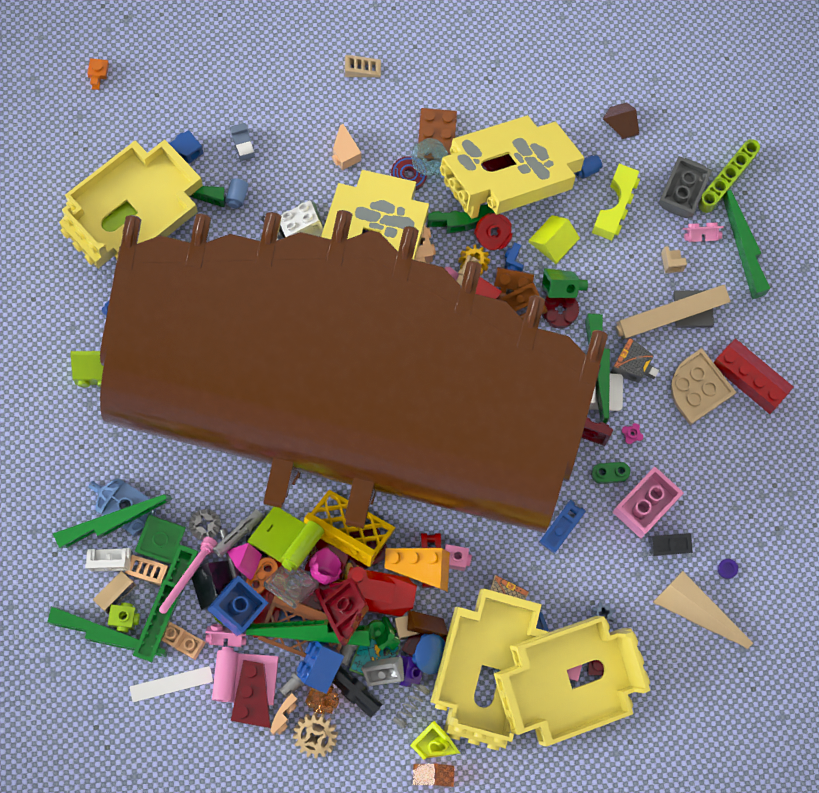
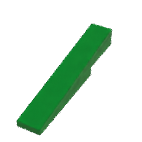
[723,189,770,300]
[585,313,610,424]
[53,494,172,548]
[133,544,199,663]
[47,606,168,657]
[246,619,371,647]

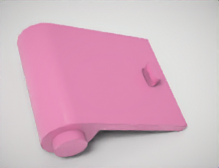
[212,647,279,706]

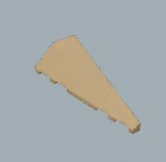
[653,571,753,649]

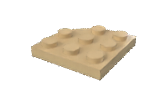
[671,348,737,425]

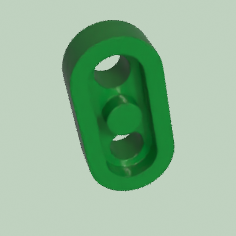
[591,462,631,484]

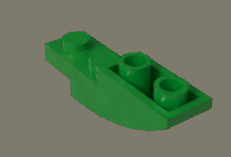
[427,203,495,234]

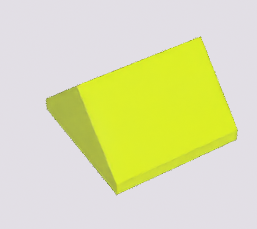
[528,215,580,264]

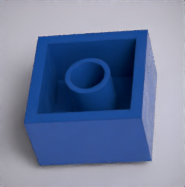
[207,576,268,636]
[297,641,344,694]

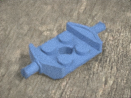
[88,478,156,536]

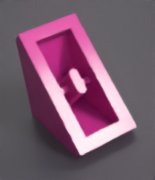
[227,543,262,580]

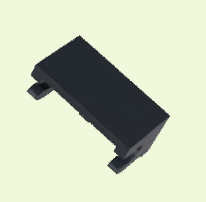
[648,533,693,556]

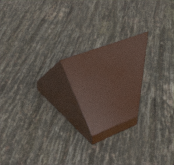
[603,102,639,139]

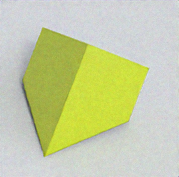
[410,721,460,760]

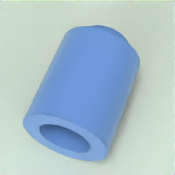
[225,178,249,209]

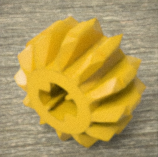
[458,244,490,276]

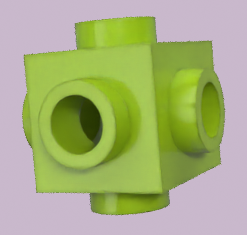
[108,603,140,633]

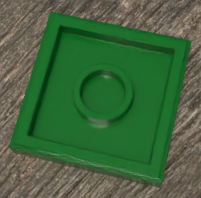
[135,514,186,564]

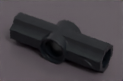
[332,666,383,718]

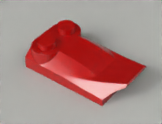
[347,567,417,617]

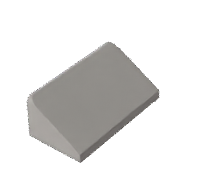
[362,656,404,686]

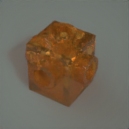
[305,685,339,715]

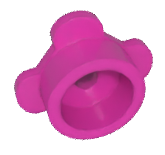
[622,423,644,444]

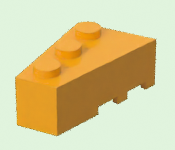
[384,548,450,592]

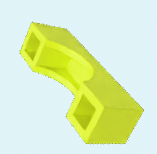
[592,163,640,241]

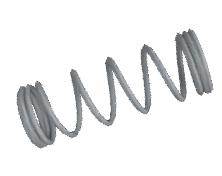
[392,684,430,729]

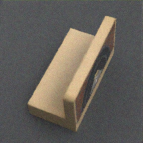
[93,571,136,614]

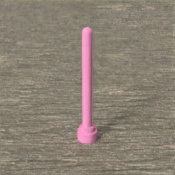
[159,537,218,614]

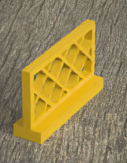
[304,490,396,567]

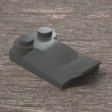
[658,156,712,218]

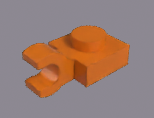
[87,58,109,90]

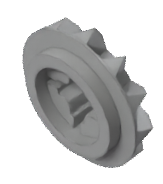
[189,509,221,540]

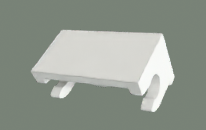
[85,548,131,572]

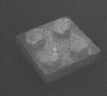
[263,565,319,609]

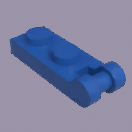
[539,500,586,554]

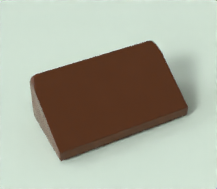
[407,610,448,638]

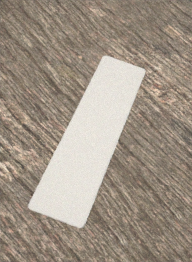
[130,666,213,702]

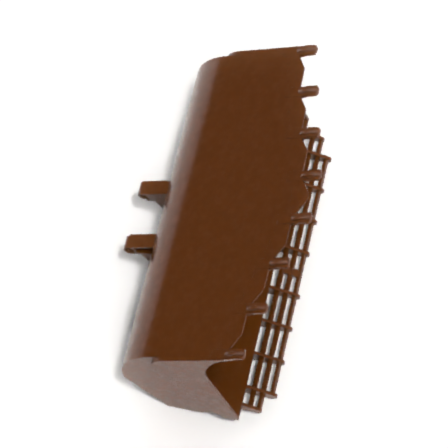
[100,210,608,533]

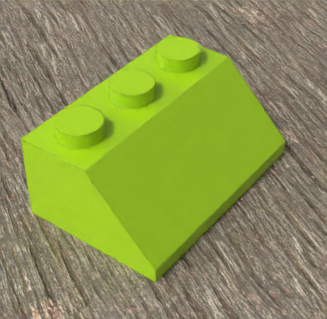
[70,351,104,388]

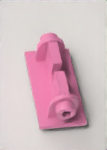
[683,222,724,242]
[205,624,247,647]

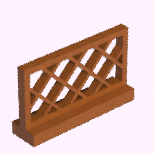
[258,593,342,657]

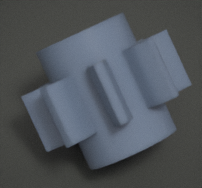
[590,602,616,622]

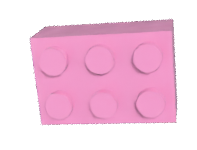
[612,466,684,539]

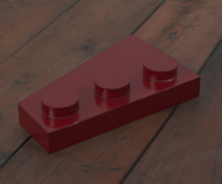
[231,660,271,729]

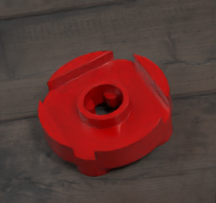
[474,212,513,250]

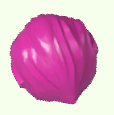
[309,547,342,585]

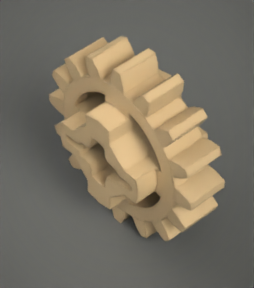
[293,712,338,758]

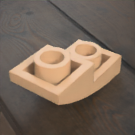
[162,622,206,660]
[270,693,298,735]

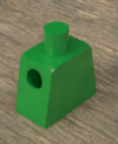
[542,268,588,298]

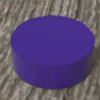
[718,559,739,579]

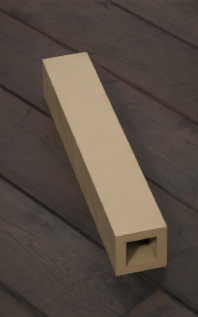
[615,284,731,340]

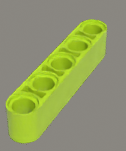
[698,139,760,213]

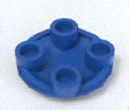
[412,634,445,675]

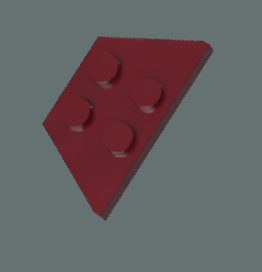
[315,578,369,646]

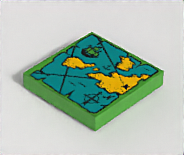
[349,636,401,685]

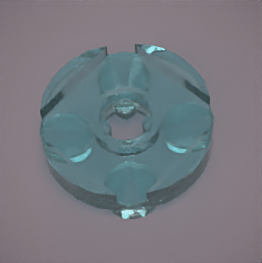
[411,138,448,176]

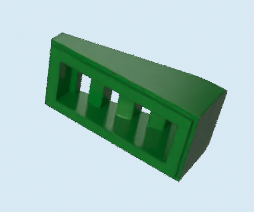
[189,186,226,207]

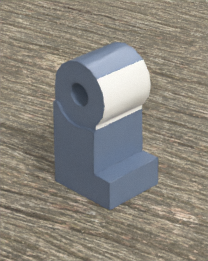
[230,123,255,161]

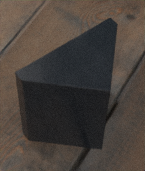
[191,561,232,611]

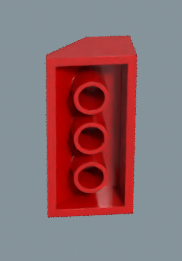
[714,338,794,414]

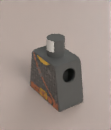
[610,337,659,383]

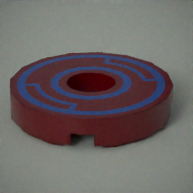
[391,156,427,191]

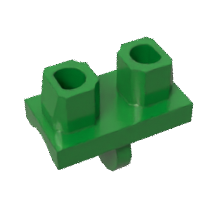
[368,615,401,650]

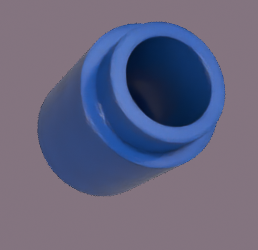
[575,155,603,179]

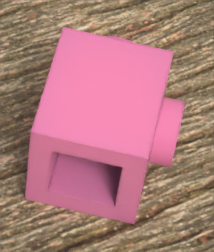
[445,544,472,571]

